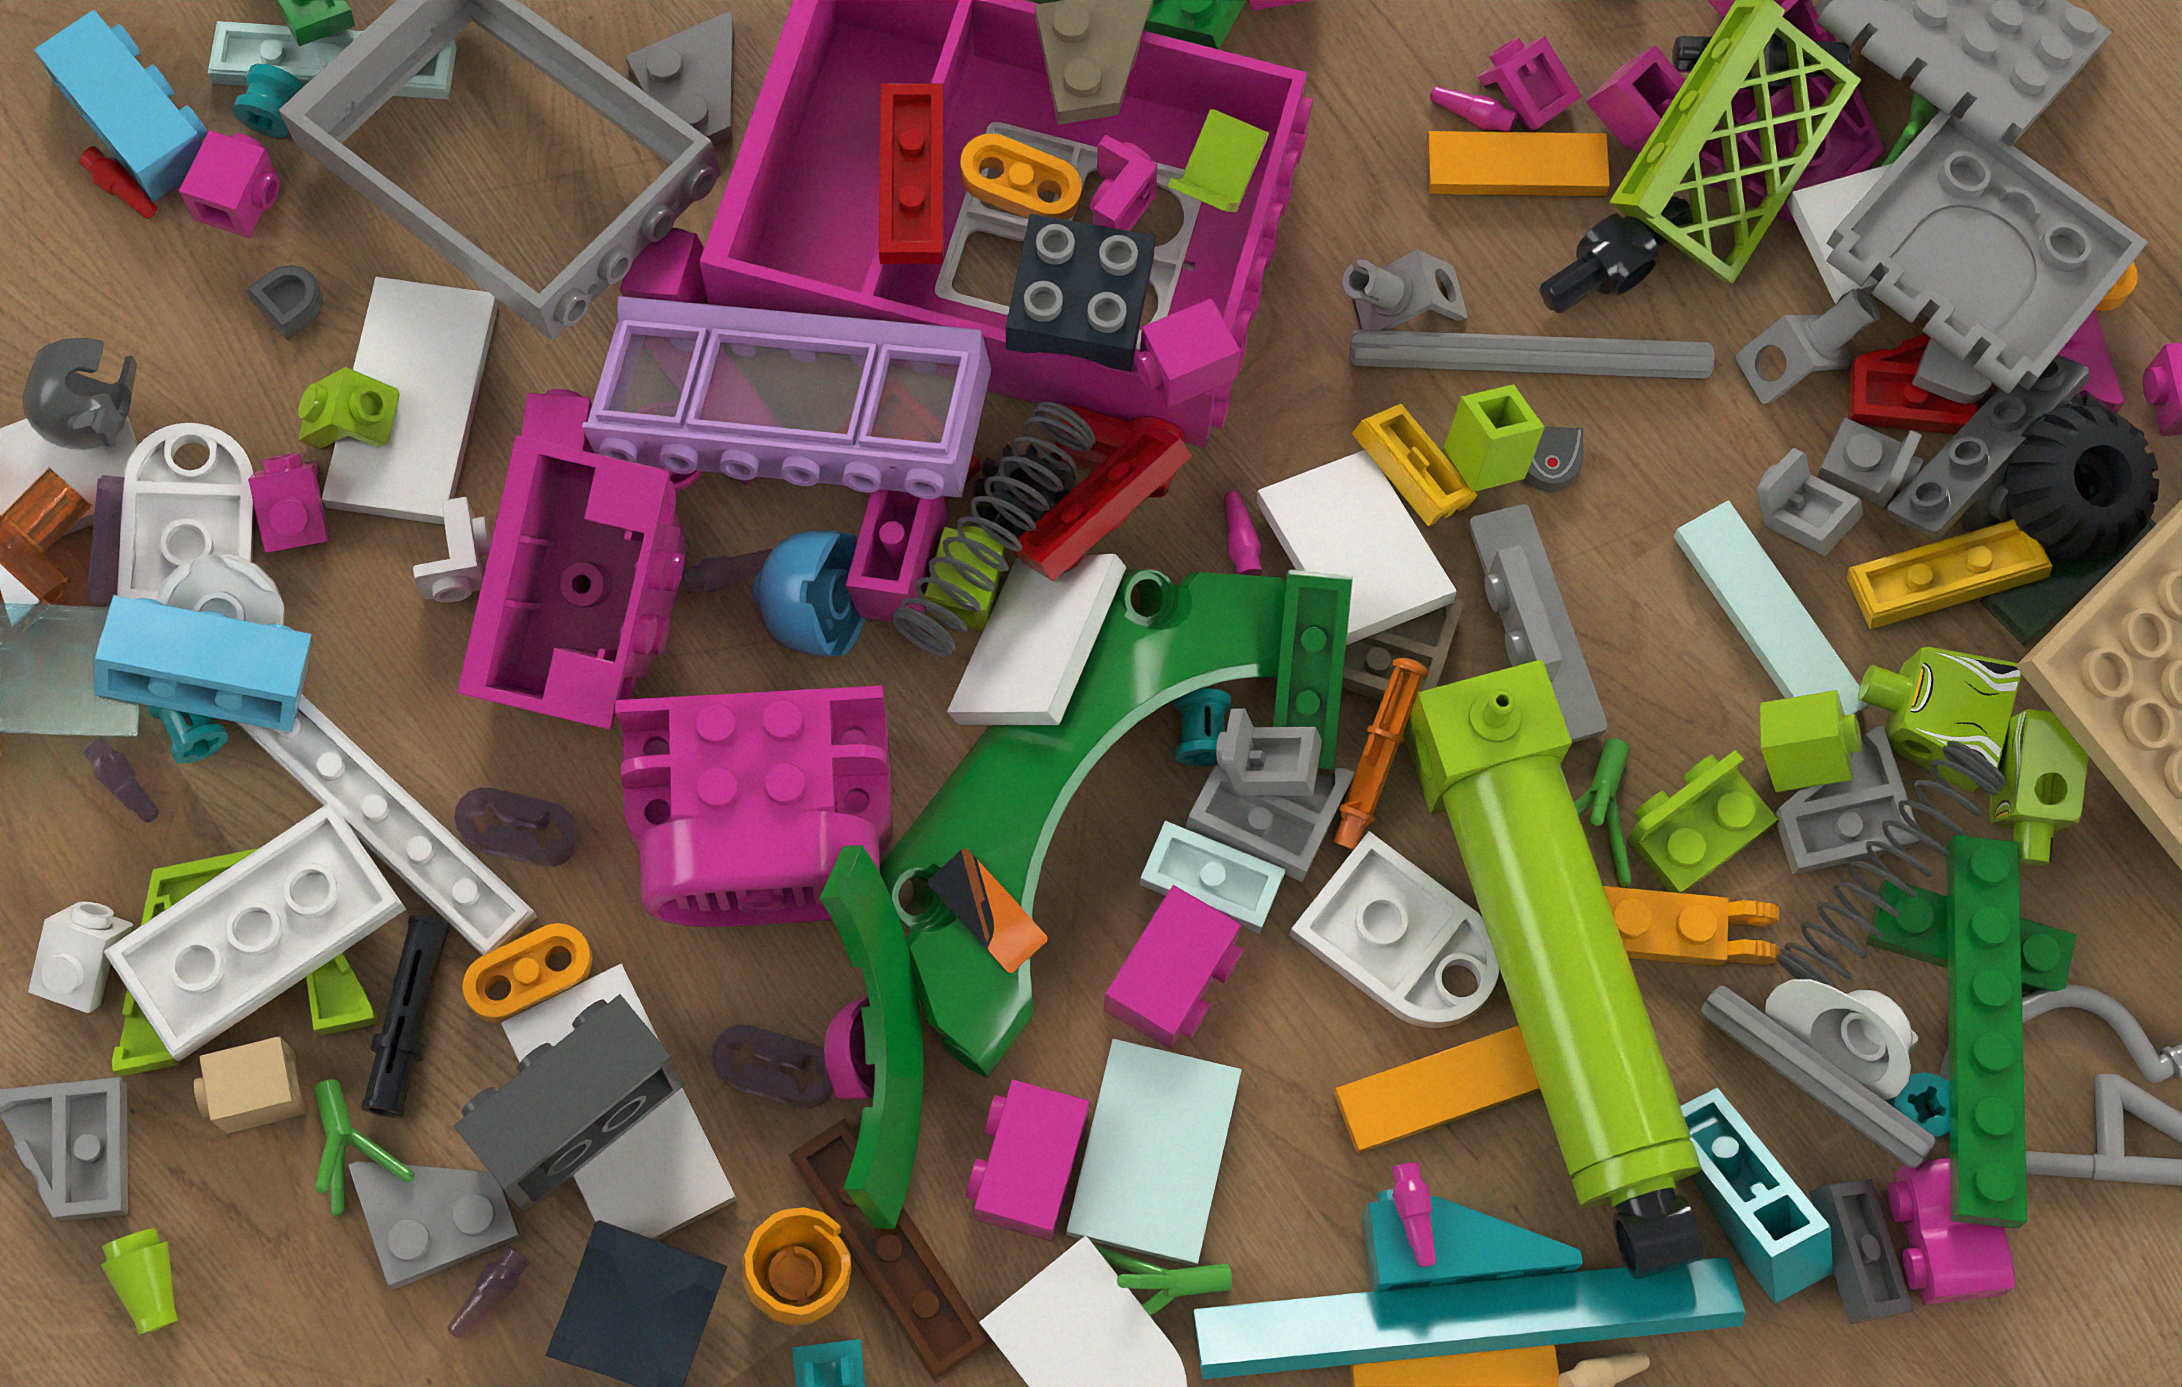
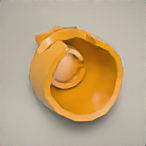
[741,1207,852,1326]

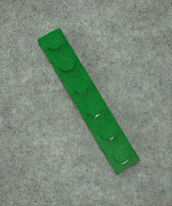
[1946,835,2027,1229]

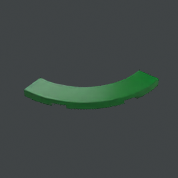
[819,845,924,1229]

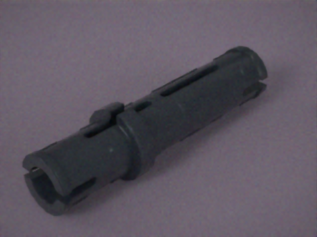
[361,915,450,1118]

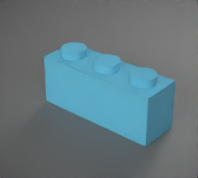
[34,10,208,202]
[94,595,312,732]

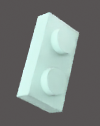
[1140,821,1286,934]

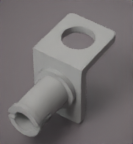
[1342,249,1467,331]
[1736,288,1880,404]

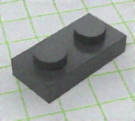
[1809,1179,1913,1324]

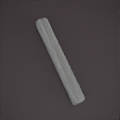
[1701,986,1936,1169]

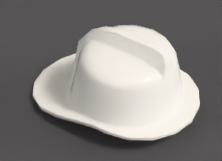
[1765,979,1918,1101]

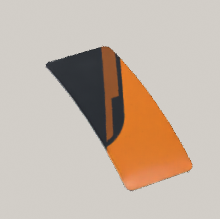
[927,848,1048,973]

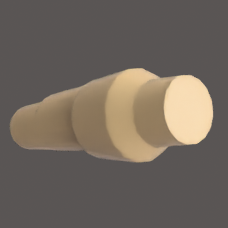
[1557,1351,1650,1387]

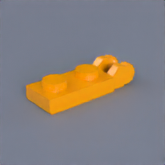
[1603,886,1779,967]

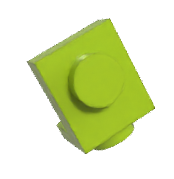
[298,367,400,449]

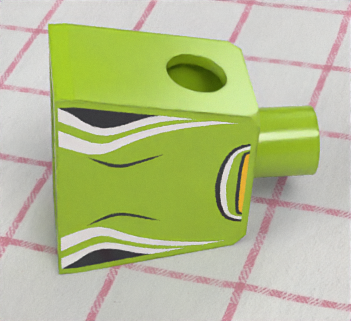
[1858,647,2022,792]
[1989,709,2089,865]

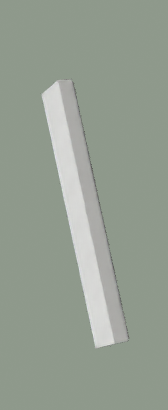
[235,694,537,956]

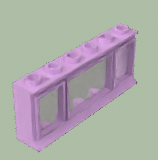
[582,296,992,499]

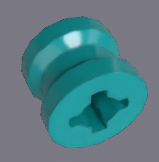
[232,63,305,138]
[1885,1072,1950,1140]

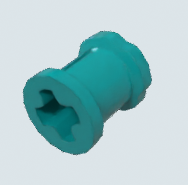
[1174,688,1231,767]
[146,705,228,764]

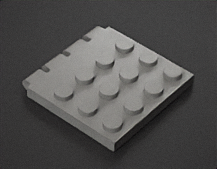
[1814,0,2112,147]
[1826,109,2148,394]

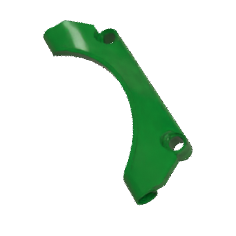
[880,569,1286,1078]

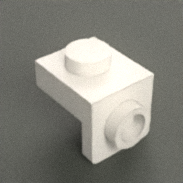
[413,497,491,602]
[28,902,133,1013]

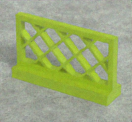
[1609,0,1861,284]

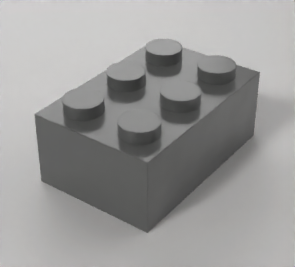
[453,994,685,1214]

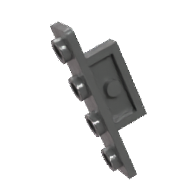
[1888,354,2090,539]

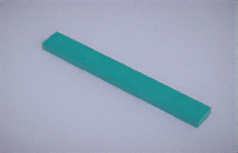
[1194,1257,1745,1379]

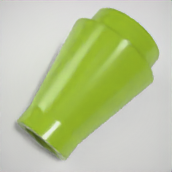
[100,1228,179,1336]

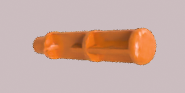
[1333,658,1429,850]

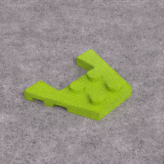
[112,848,379,1077]

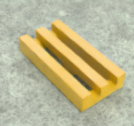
[1352,404,1477,526]

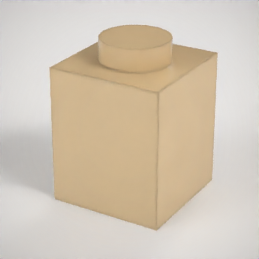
[194,1036,306,1134]

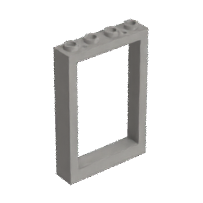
[278,0,721,341]

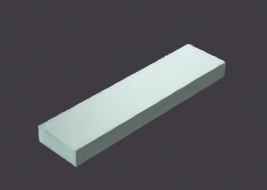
[208,21,457,100]
[1673,500,1870,716]

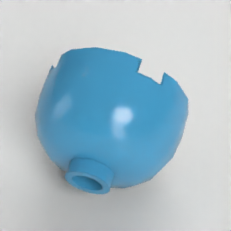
[753,529,866,657]

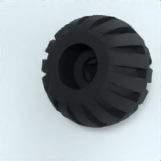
[2003,405,2160,561]

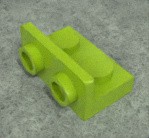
[1627,750,1779,893]

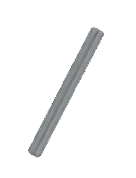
[1350,330,1715,379]

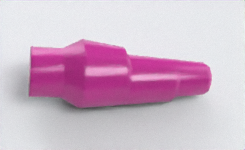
[1430,86,1518,132]
[1224,491,1263,576]
[1391,1162,1436,1268]

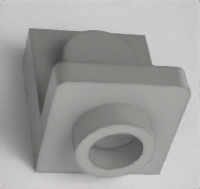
[1816,417,1923,508]

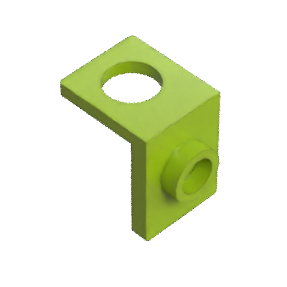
[1168,109,1269,212]

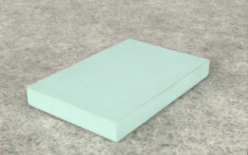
[1066,1039,1242,1267]

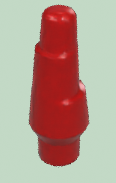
[79,146,157,219]

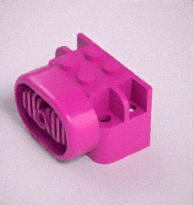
[457,435,686,730]
[615,685,893,927]

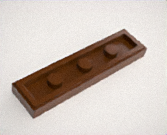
[788,1118,992,1384]

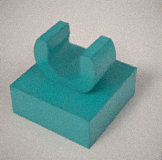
[792,1339,866,1387]

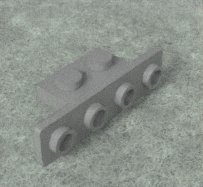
[1469,504,1608,743]

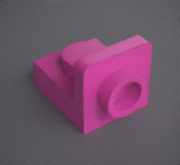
[1477,36,1582,132]
[1090,135,1157,231]

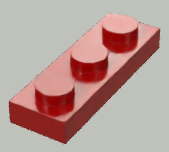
[879,83,944,264]
[1013,422,1192,581]

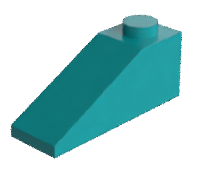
[1680,1087,1833,1304]
[1362,1189,1583,1292]

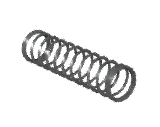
[892,401,1096,657]
[1776,740,2006,989]

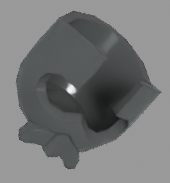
[22,338,137,450]

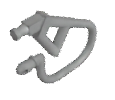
[1940,984,2182,1186]

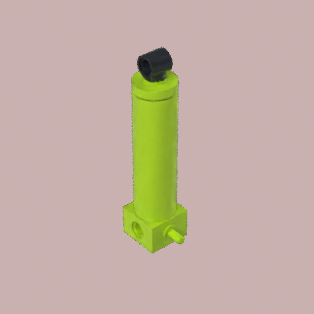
[1403,659,1703,1279]

